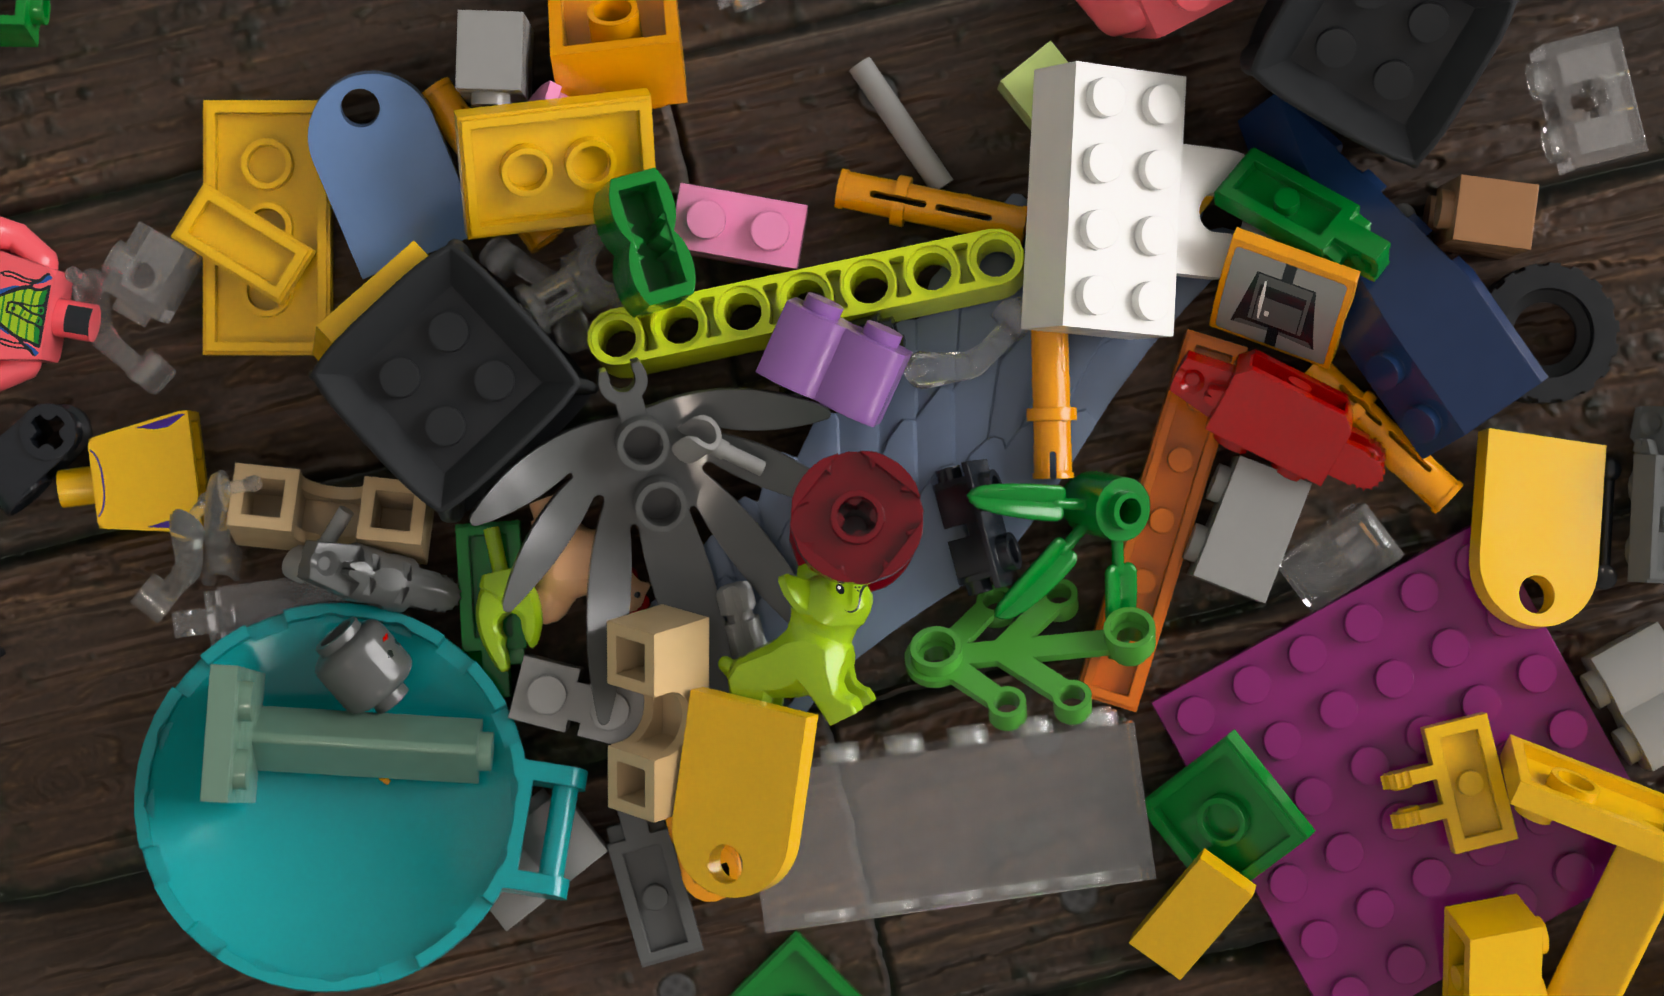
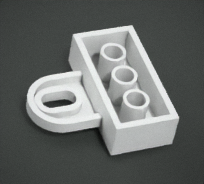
[1021,61,1275,340]

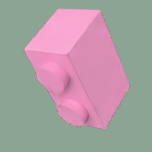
[674,183,808,272]

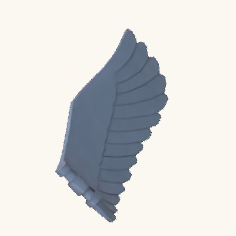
[649,193,1235,712]

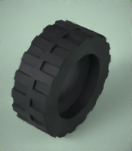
[1487,262,1620,405]

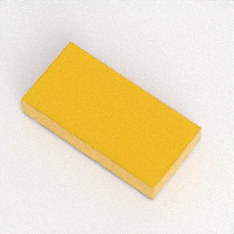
[171,183,317,306]
[1129,848,1257,980]

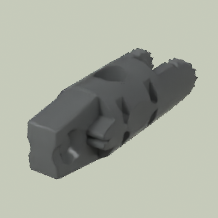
[297,540,462,613]

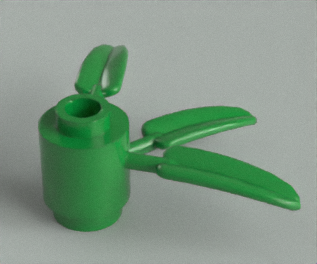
[966,471,1150,660]

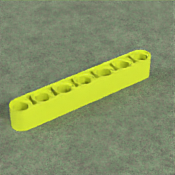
[588,228,1025,378]

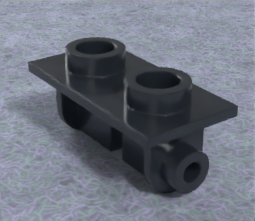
[932,459,1022,596]

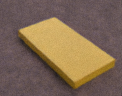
[203,100,334,356]

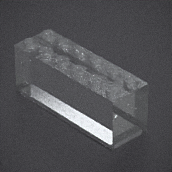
[760,706,1156,933]

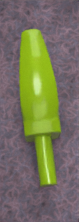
[476,526,543,672]

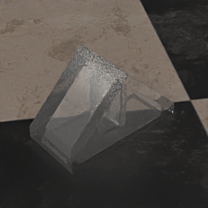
[1279,503,1405,613]

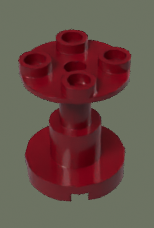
[789,451,924,592]

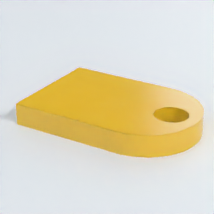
[1469,428,1607,629]
[672,687,818,898]

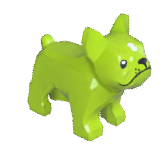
[718,563,876,726]

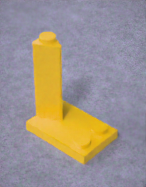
[1500,734,1664,996]

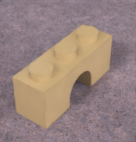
[226,463,434,565]
[607,604,709,823]

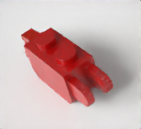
[1169,349,1386,491]

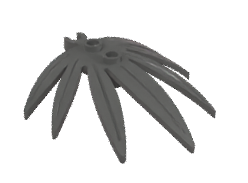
[469,357,831,725]

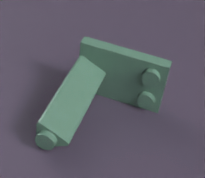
[200,664,494,803]

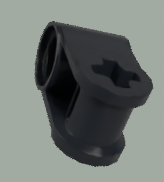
[0,403,93,517]

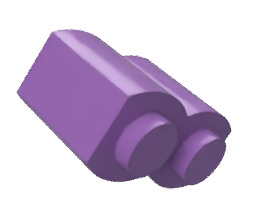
[755,292,913,427]

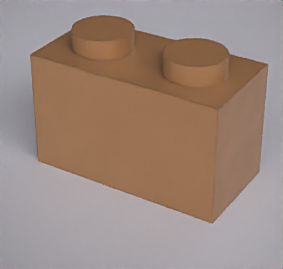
[1423,174,1539,260]

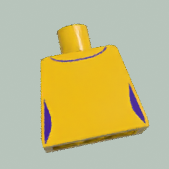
[56,410,214,533]

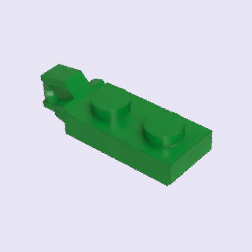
[1214,147,1391,282]
[455,520,528,699]

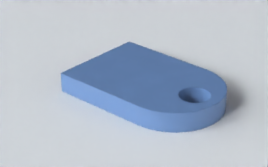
[308,71,467,279]

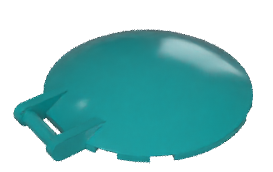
[134,603,588,993]

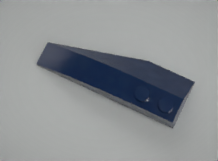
[1238,94,1548,460]

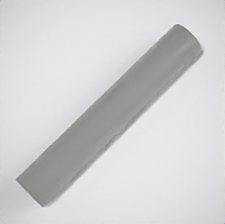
[849,57,953,189]

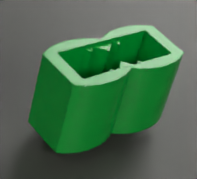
[593,168,696,318]

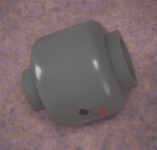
[315,616,412,714]

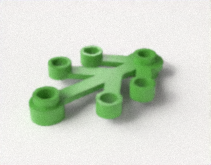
[905,579,1156,731]

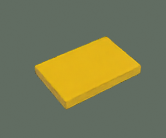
[454,88,656,240]

